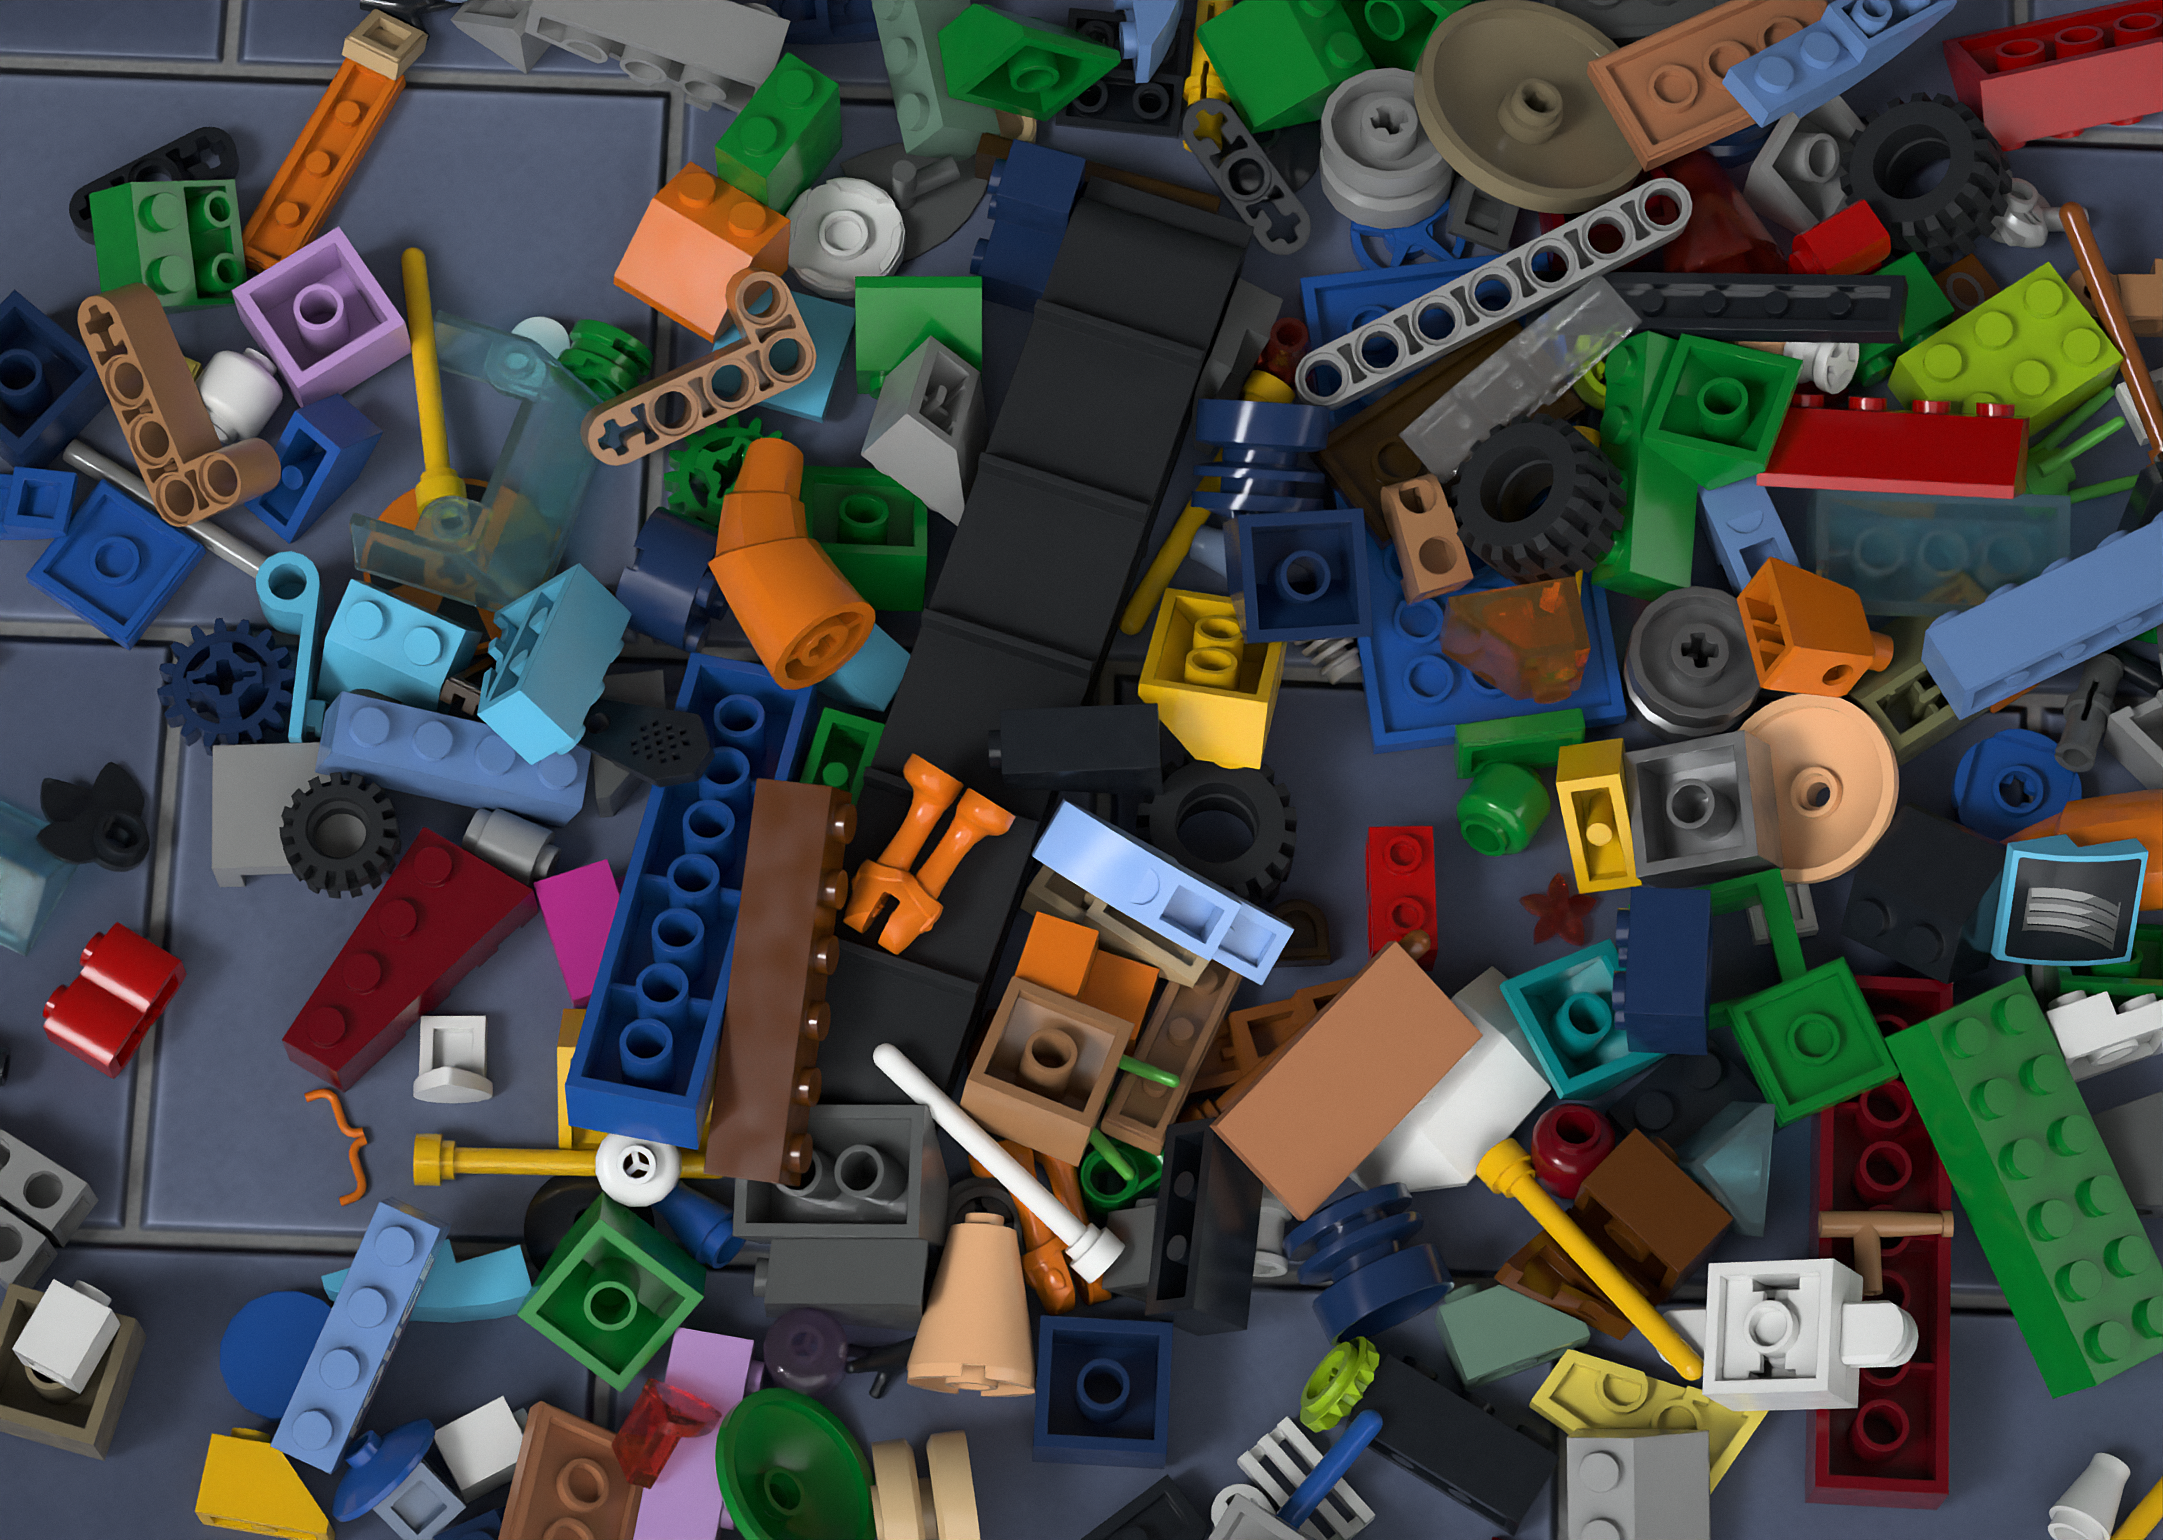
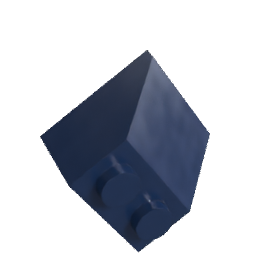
[1223,508,1373,644]

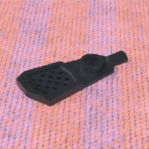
[576,698,715,788]

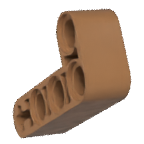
[580,267,817,466]
[78,282,281,527]

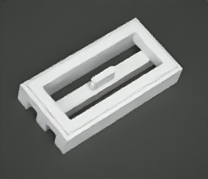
[1237,1416,1375,1540]

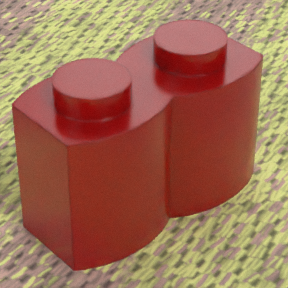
[1784,199,1891,275]
[42,922,187,1080]

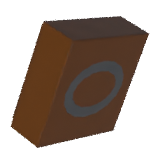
[1933,253,2001,324]

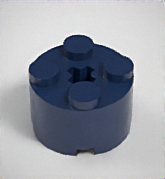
[615,507,729,654]

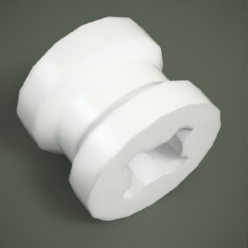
[1783,342,1859,394]

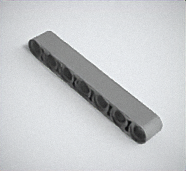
[1295,178,1692,411]

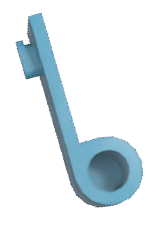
[256,551,326,743]

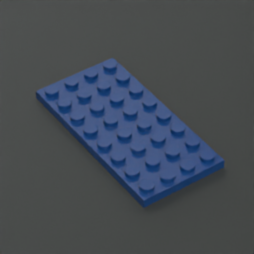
[1299,252,1627,754]

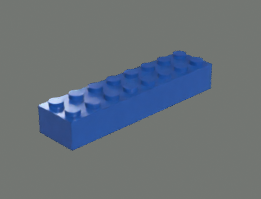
[565,652,817,1150]

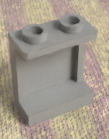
[212,742,385,887]

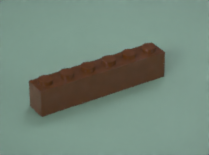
[703,778,857,1186]

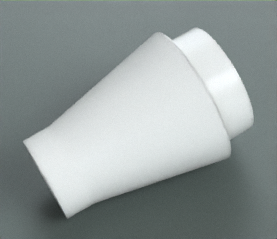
[2048,1453,2130,1540]

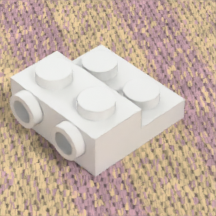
[2044,990,2163,1083]

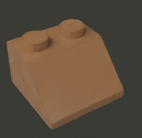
[959,975,1135,1167]

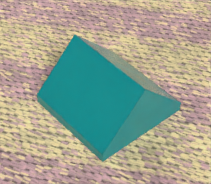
[1499,938,1667,1101]

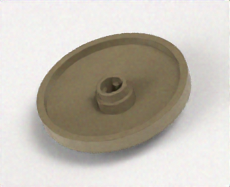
[1413,0,1643,214]

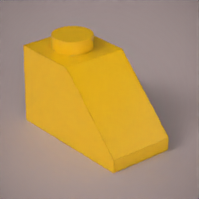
[1556,738,1643,894]
[195,1428,336,1540]

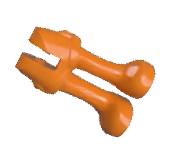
[843,753,1016,955]
[967,1139,1111,1316]

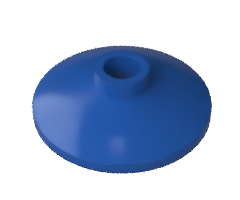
[331,1418,436,1522]

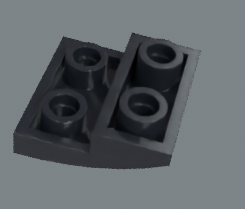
[1055,8,1191,139]

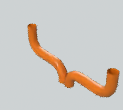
[304,1088,367,1206]

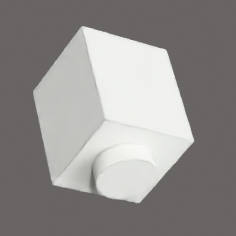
[12,1279,121,1394]
[434,1396,528,1504]

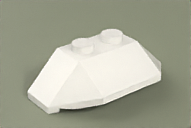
[1349,966,1551,1192]

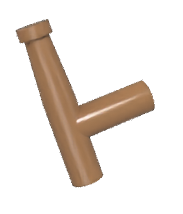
[1818,1211,1954,1296]

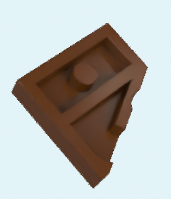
[1494,1208,1666,1341]

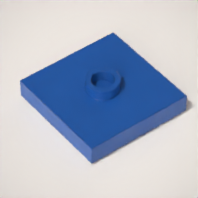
[26,478,206,651]

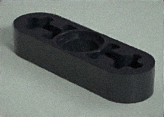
[1180,98,1311,255]
[69,127,240,245]

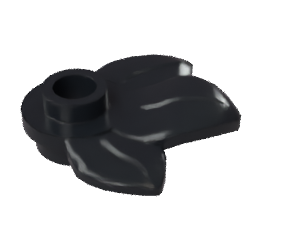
[36,762,150,872]

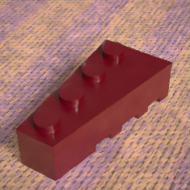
[282,826,539,1093]

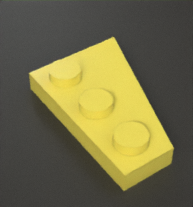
[1529,1349,1769,1495]

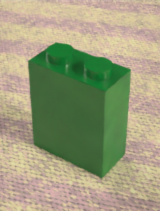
[715,52,843,216]

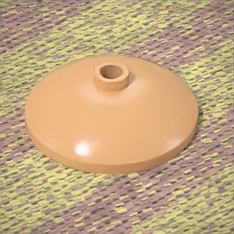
[1737,694,1899,884]

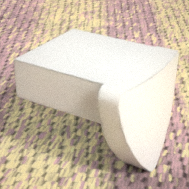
[413,1016,493,1103]

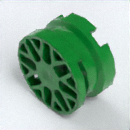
[554,319,655,403]

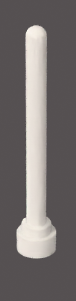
[873,1043,1125,1284]

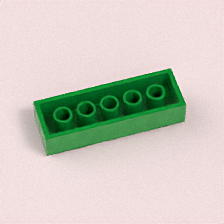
[1884,975,2163,1399]

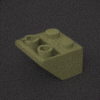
[1839,606,1991,768]

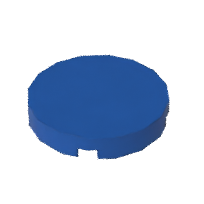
[220,1291,331,1423]

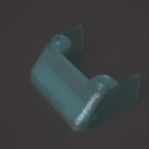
[349,310,611,612]

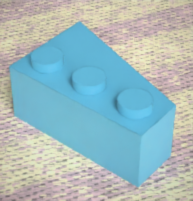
[477,563,632,765]

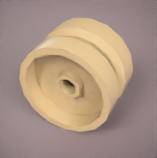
[870,1429,981,1540]

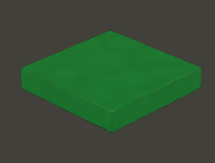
[1723,956,1900,1129]

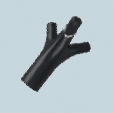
[360,0,461,41]
[844,1336,916,1399]

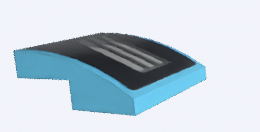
[1991,834,2149,966]

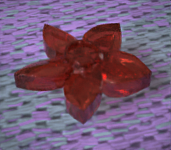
[1519,872,1597,947]

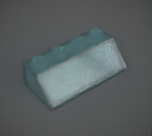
[1806,489,2071,617]

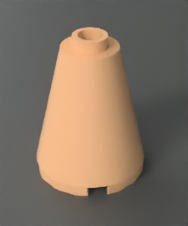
[906,1213,1037,1397]

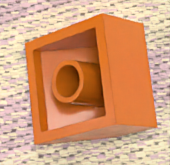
[613,161,791,344]

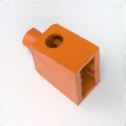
[1736,557,1894,698]

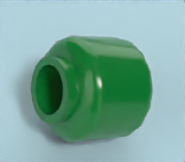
[1456,761,1551,857]

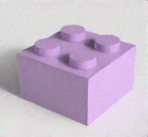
[232,226,411,408]

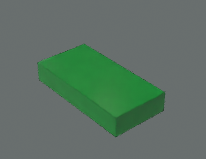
[1454,708,1585,779]

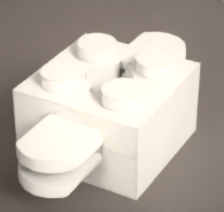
[1656,1258,1919,1411]

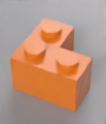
[1015,911,1160,1057]

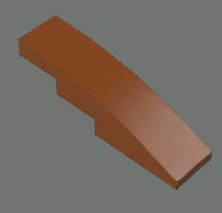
[1186,962,1418,1101]

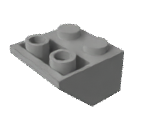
[861,336,990,526]

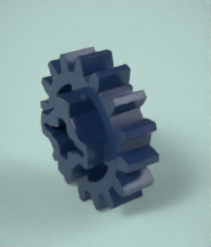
[157,618,296,756]

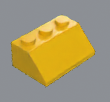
[1138,587,1287,769]

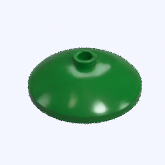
[715,1388,876,1540]

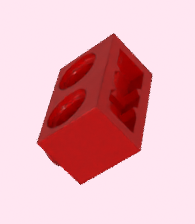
[1364,826,1438,972]

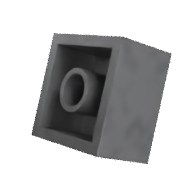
[1623,730,1784,889]

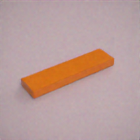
[242,57,406,273]

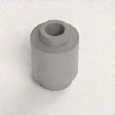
[461,808,561,889]

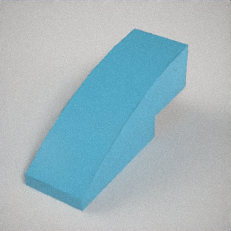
[321,1239,532,1323]

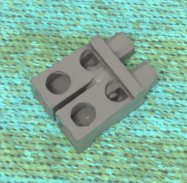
[0,1129,99,1290]

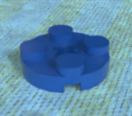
[1951,729,2082,842]

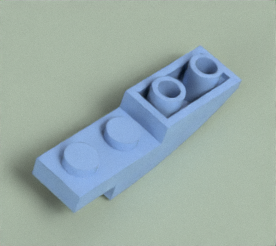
[1031,798,1294,986]

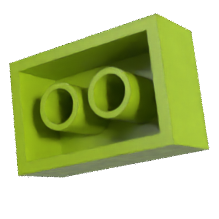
[1887,261,2123,438]

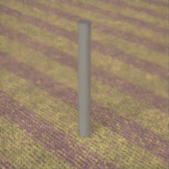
[63,439,269,579]

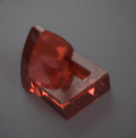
[611,1378,722,1489]

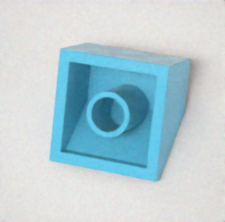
[316,579,483,715]

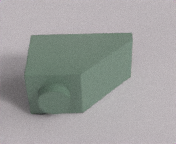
[1434,1283,1591,1391]

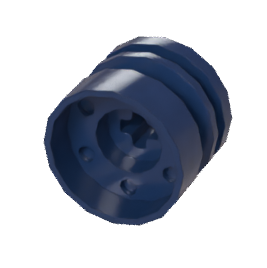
[1191,399,1330,519]
[1282,1182,1455,1346]

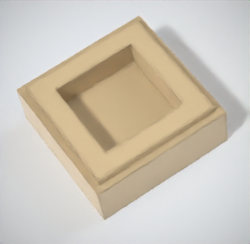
[342,9,428,81]

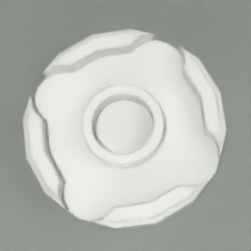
[785,177,906,300]

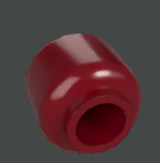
[1530,1103,1616,1200]

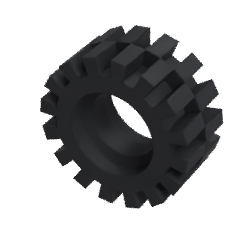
[279,772,402,899]

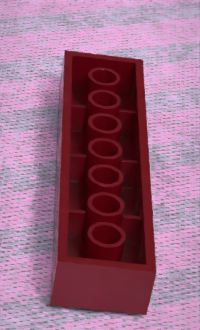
[1805,975,1953,1510]

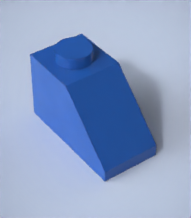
[244,393,384,544]

